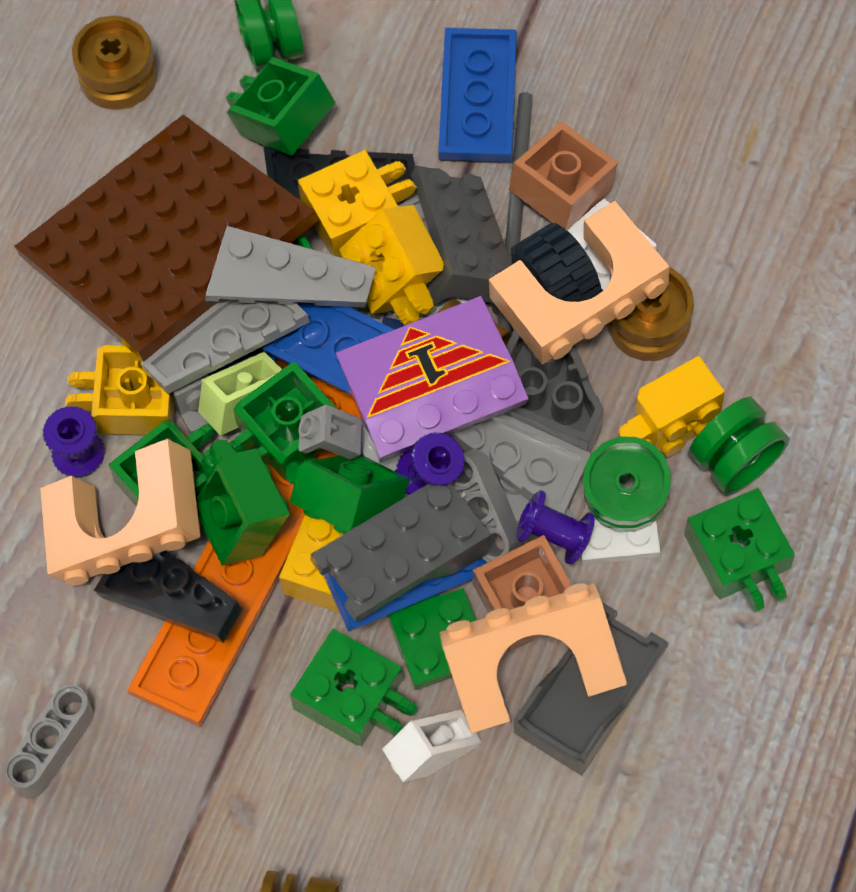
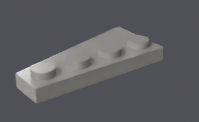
[205,226,376,307]
[141,299,310,394]
[448,413,591,514]

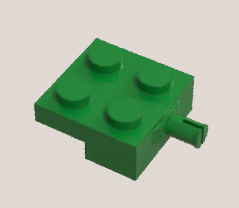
[388,588,476,690]

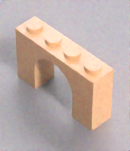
[489,201,670,365]
[40,439,200,586]
[440,583,627,734]

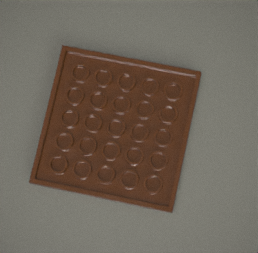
[14,114,318,362]

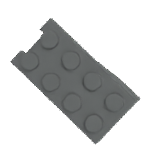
[411,166,512,314]
[310,484,491,622]
[514,602,669,776]

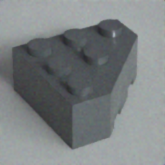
[504,329,604,453]

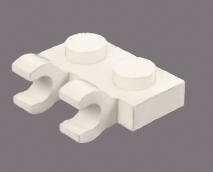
[580,501,660,565]

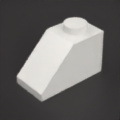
[382,709,482,783]

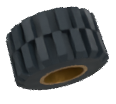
[511,223,602,302]

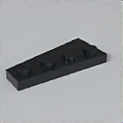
[263,147,417,200]
[94,550,243,643]

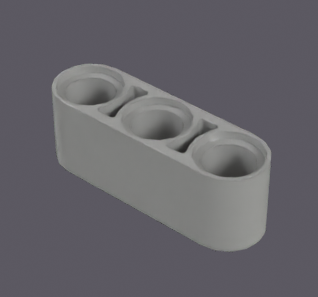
[452,449,522,562]
[5,685,94,799]

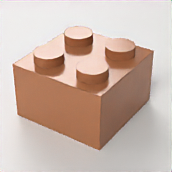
[509,121,618,230]
[473,535,572,652]

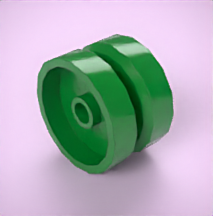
[234,0,304,70]
[688,396,790,496]
[583,436,671,532]

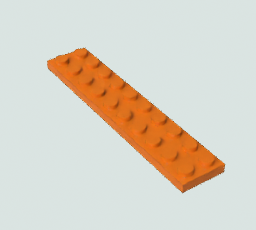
[127,374,363,727]

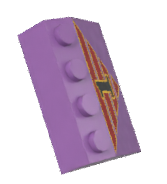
[336,296,528,463]

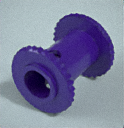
[42,406,105,478]
[395,432,465,495]
[516,490,595,564]

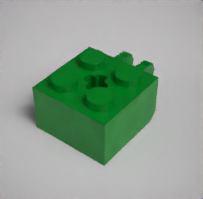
[225,57,336,156]
[230,361,337,480]
[108,420,216,507]
[196,439,290,566]
[285,455,409,534]
[684,487,795,611]
[290,628,418,746]

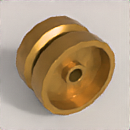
[72,15,158,110]
[608,267,694,361]

